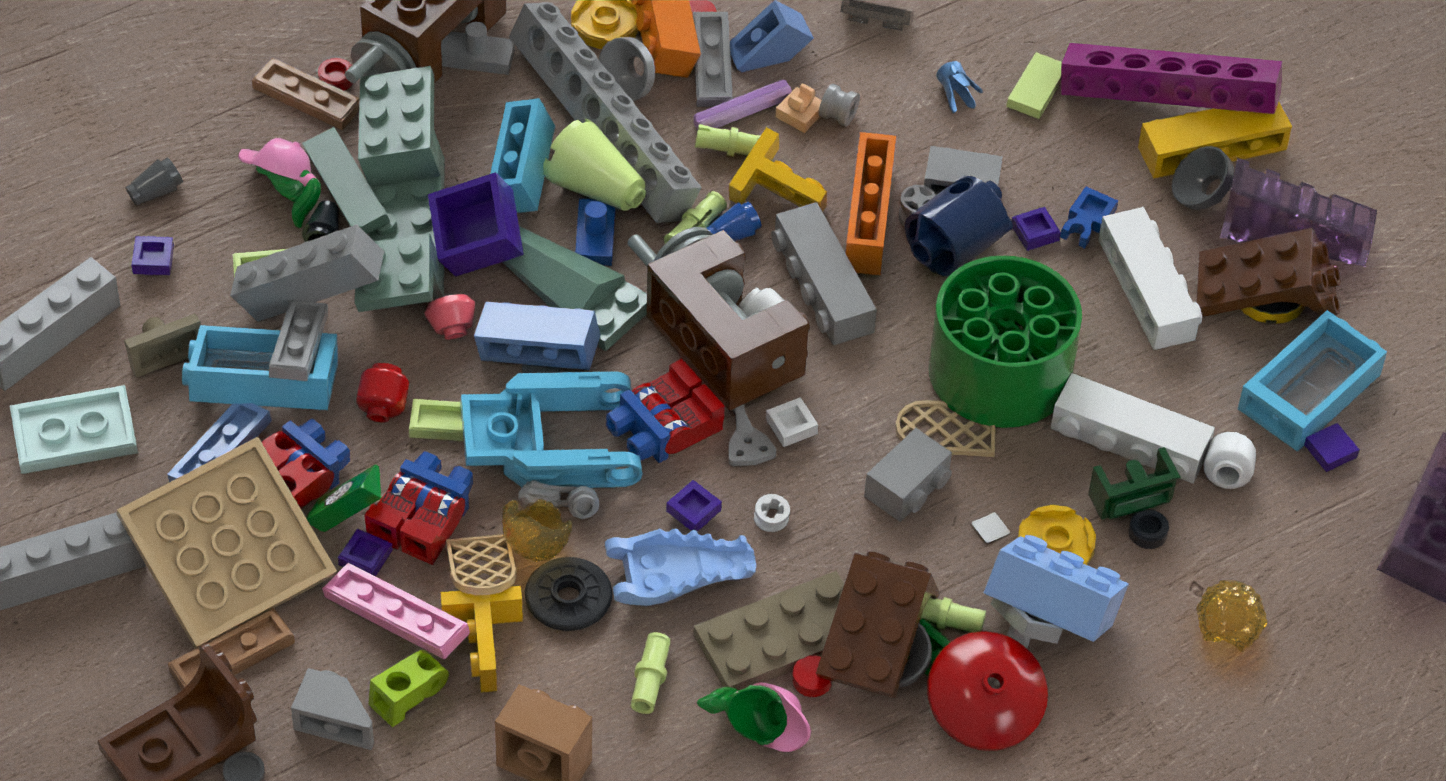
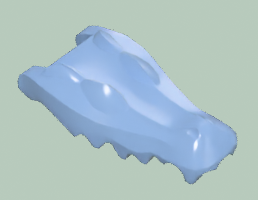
[605,528,757,606]

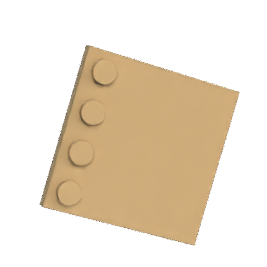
[117,437,337,649]

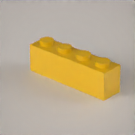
[1138,102,1292,179]

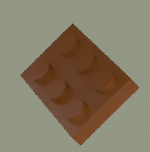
[1197,228,1341,317]
[816,552,940,698]
[98,642,257,781]

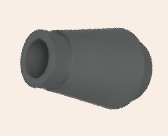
[125,157,183,206]

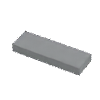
[693,12,733,107]
[269,300,328,381]

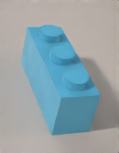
[490,98,555,213]

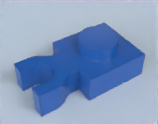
[1060,186,1118,249]

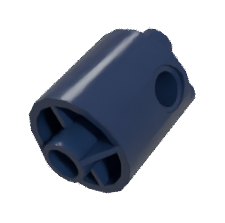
[904,175,1013,276]

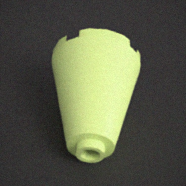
[543,119,646,211]

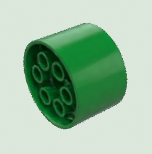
[929,256,1082,428]

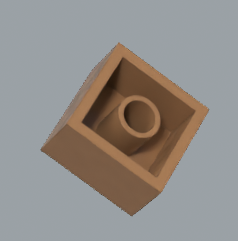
[495,684,592,781]

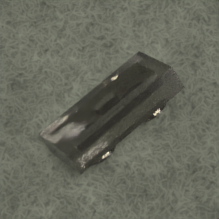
[840,0,915,31]

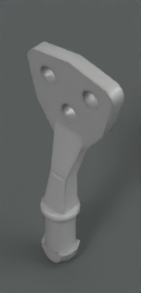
[729,404,776,466]

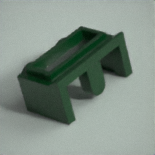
[1088,447,1181,520]

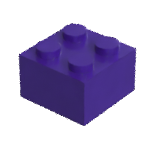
[428,172,524,277]

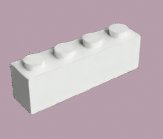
[1099,207,1202,350]
[1051,373,1215,484]

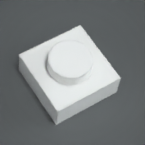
[766,397,818,447]

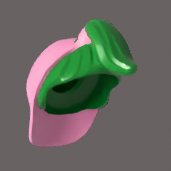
[238,138,321,228]
[697,682,811,752]

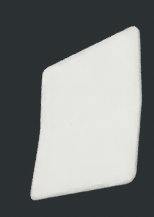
[971,512,1010,543]

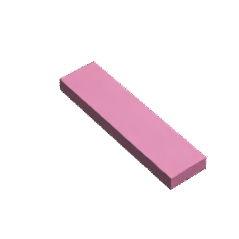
[322,563,470,660]

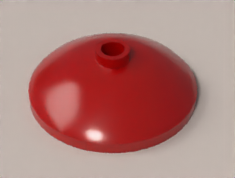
[927,631,1048,751]

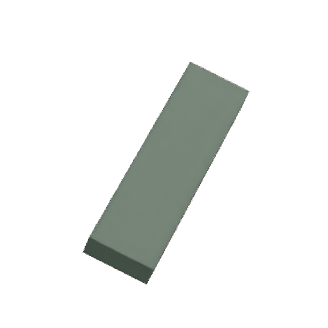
[302,127,390,234]

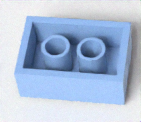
[984,535,1129,642]

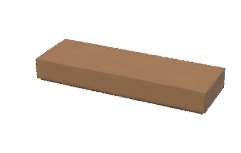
[252,58,359,130]
[168,608,295,690]

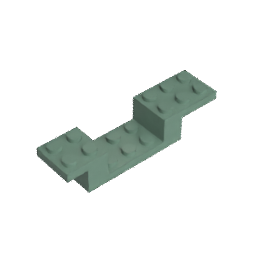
[355,66,445,312]

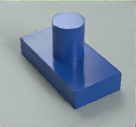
[575,199,615,266]

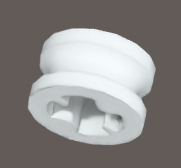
[754,494,790,532]

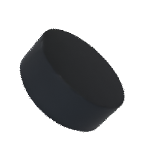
[1128,509,1169,549]

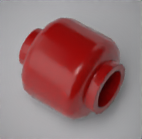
[356,363,409,423]

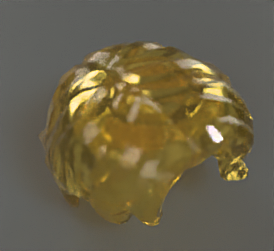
[502,498,573,562]
[1196,580,1268,652]

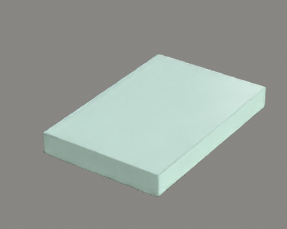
[10,385,138,474]

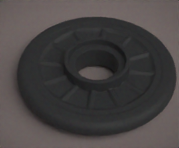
[525,557,613,631]

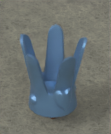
[936,61,983,113]

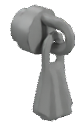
[518,480,599,519]

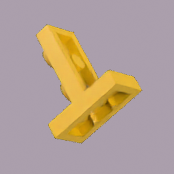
[729,127,827,212]
[440,586,523,693]

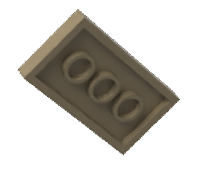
[693,571,844,690]

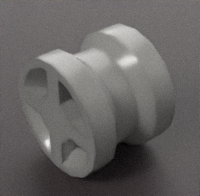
[819,84,860,127]
[899,185,936,227]

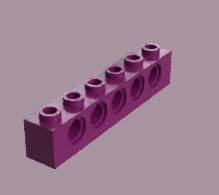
[1061,43,1282,114]

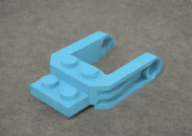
[460,372,643,488]

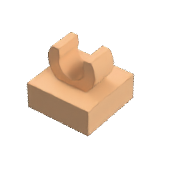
[776,83,822,133]

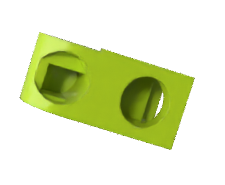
[368,650,449,727]

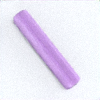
[694,80,792,130]

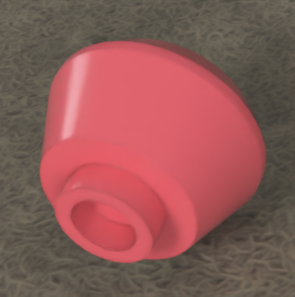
[424,294,475,340]

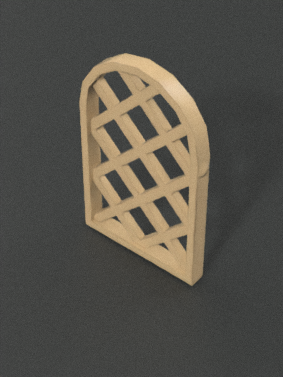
[895,400,996,457]
[446,534,517,595]

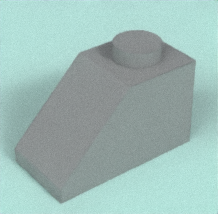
[291,668,374,750]

